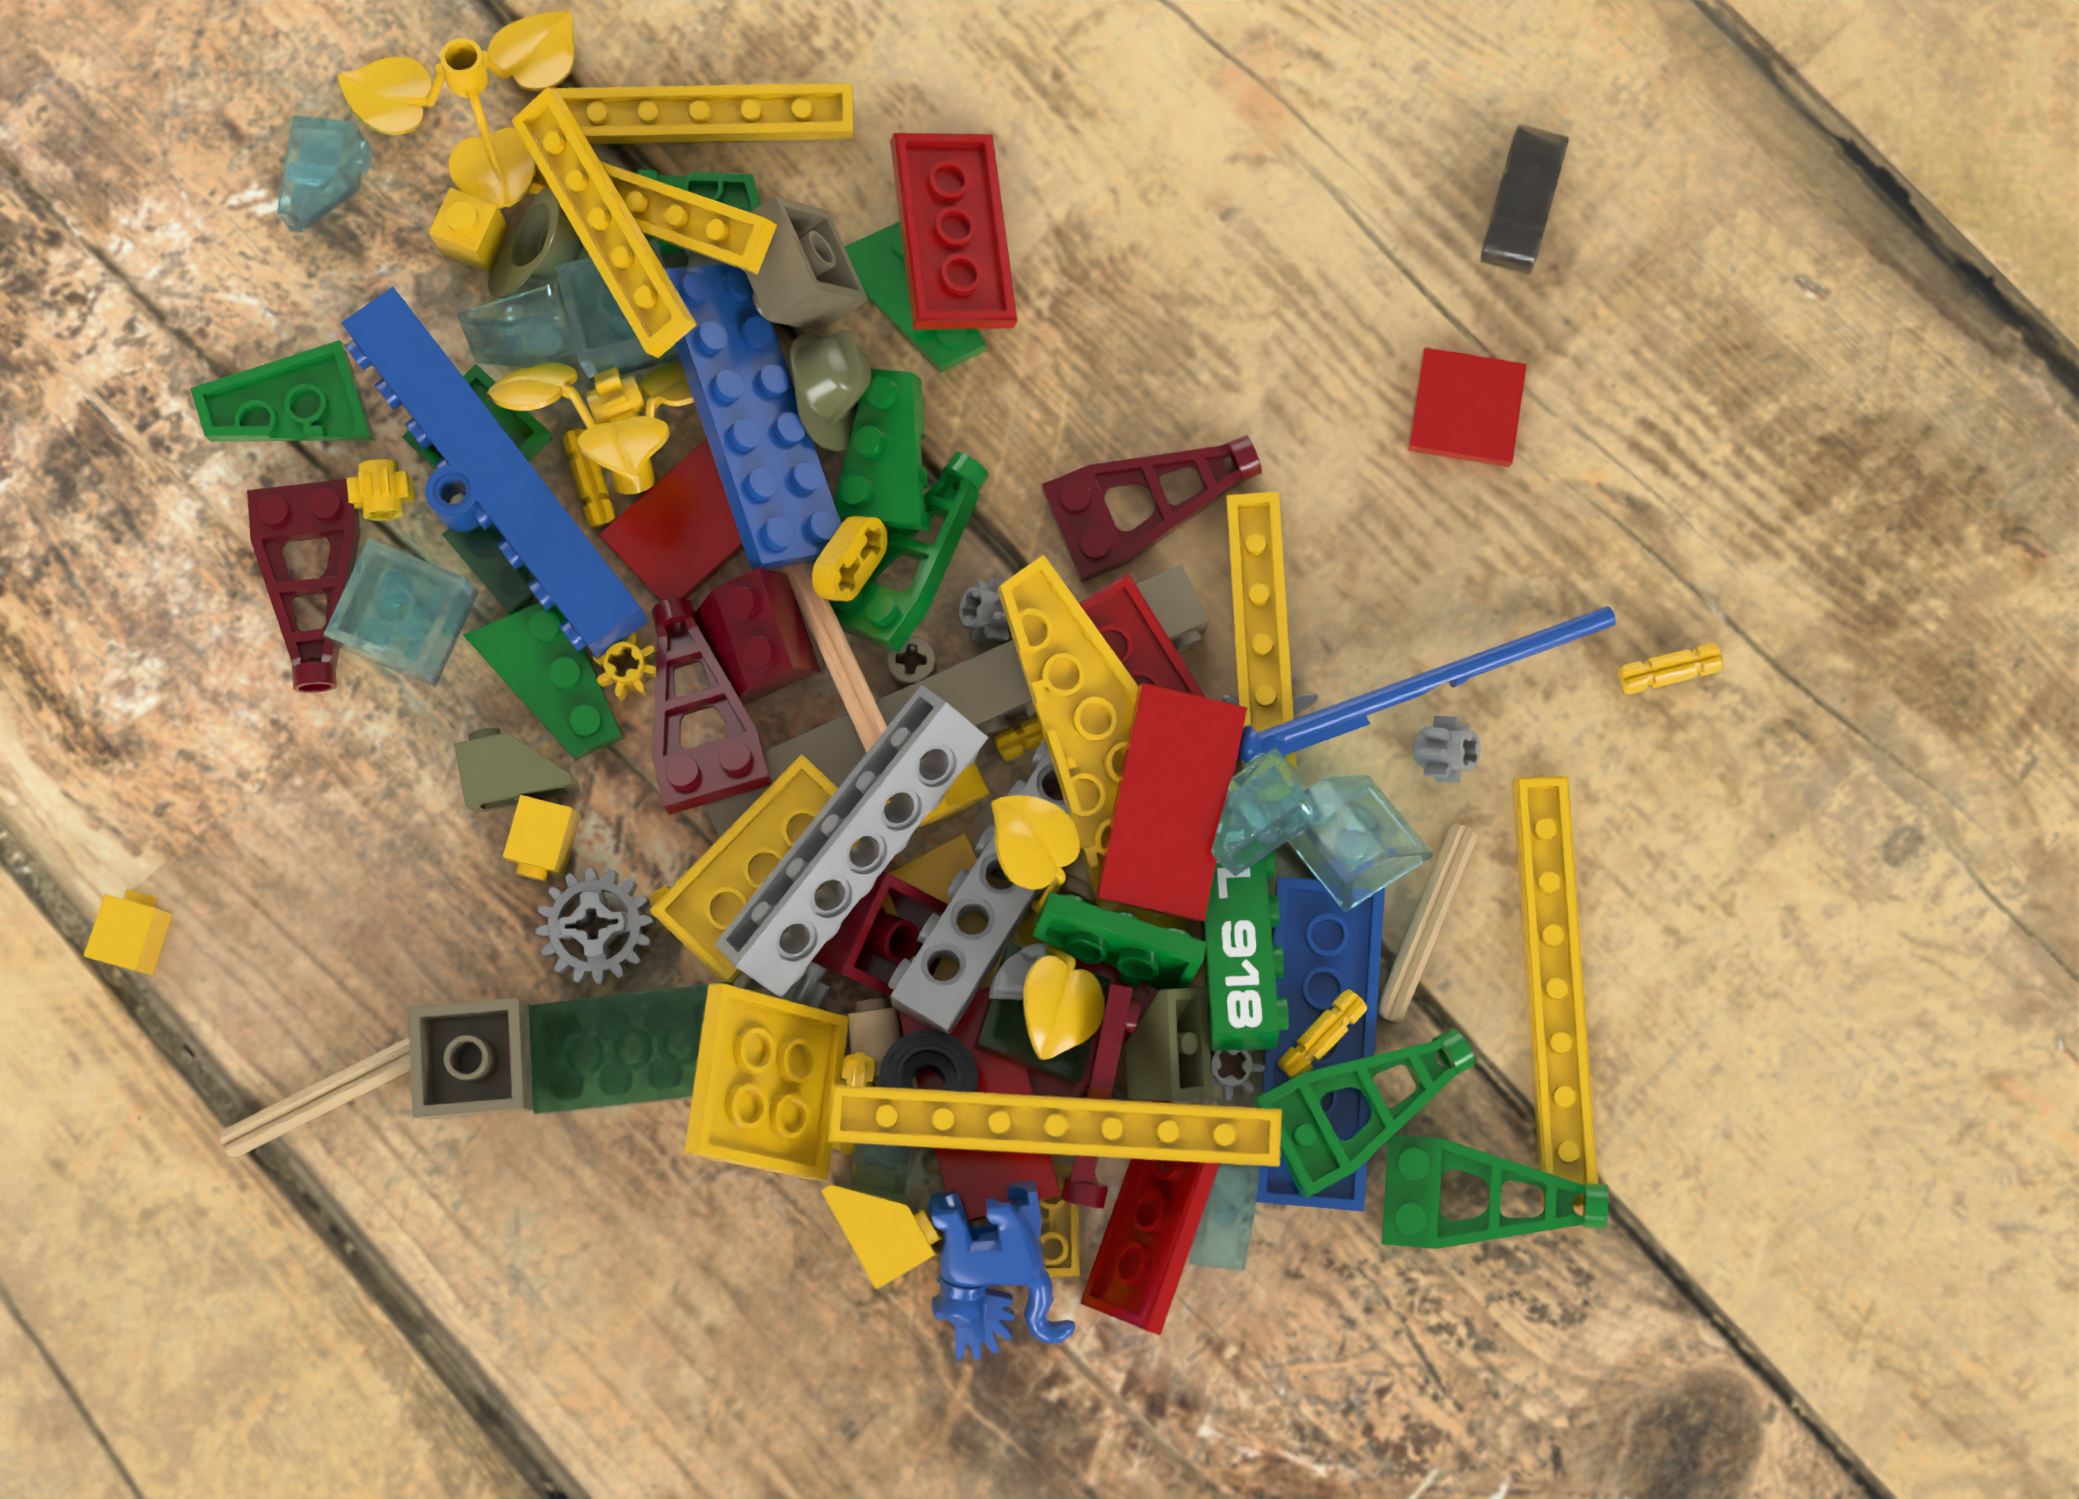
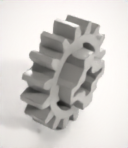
[535,867,656,986]

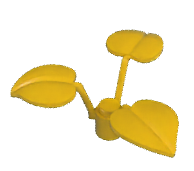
[338,10,575,208]
[485,362,694,494]
[991,795,1188,1060]

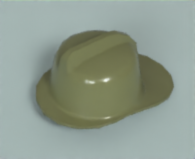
[488,187,584,299]
[789,330,872,452]

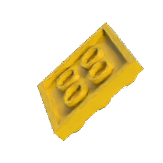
[684,984,849,1180]

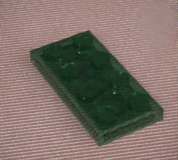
[529,982,734,1114]

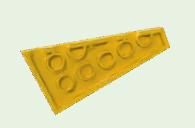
[997,554,1234,911]

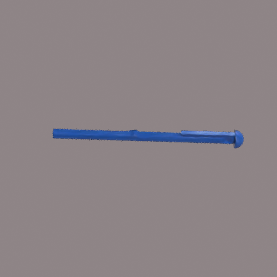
[1238,606,1616,766]

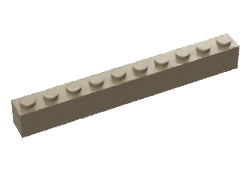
[705,564,1209,838]

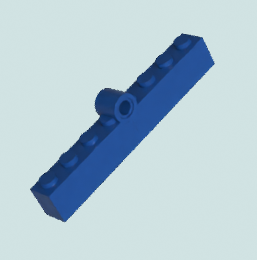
[341,287,648,659]

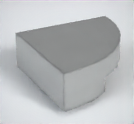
[989,943,1047,1000]

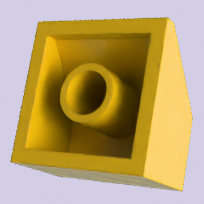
[821,1185,942,1290]

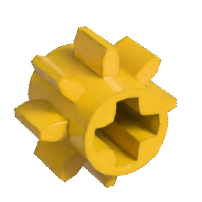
[585,367,647,424]
[346,459,415,521]
[593,633,657,701]

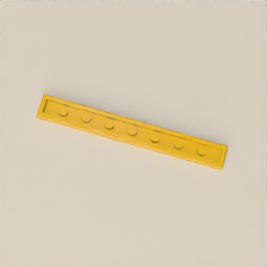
[1512,776,1598,1208]
[828,1084,1282,1166]

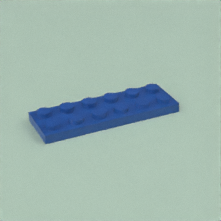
[664,264,841,570]
[1253,877,1385,1212]

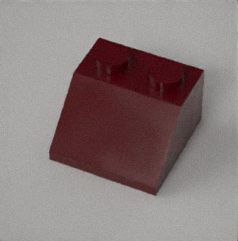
[695,568,821,706]
[811,871,949,998]

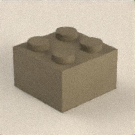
[742,196,869,331]
[408,998,536,1120]

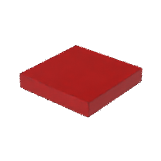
[1407,347,1527,467]

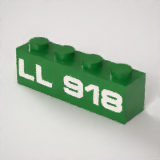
[1201,826,1288,1052]

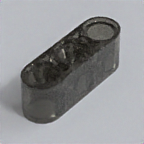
[1480,123,1569,275]

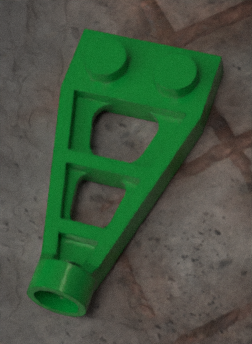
[829,452,989,653]
[1251,1028,1475,1198]
[1382,1135,1609,1249]

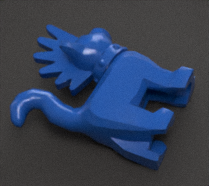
[929,1180,1076,1360]

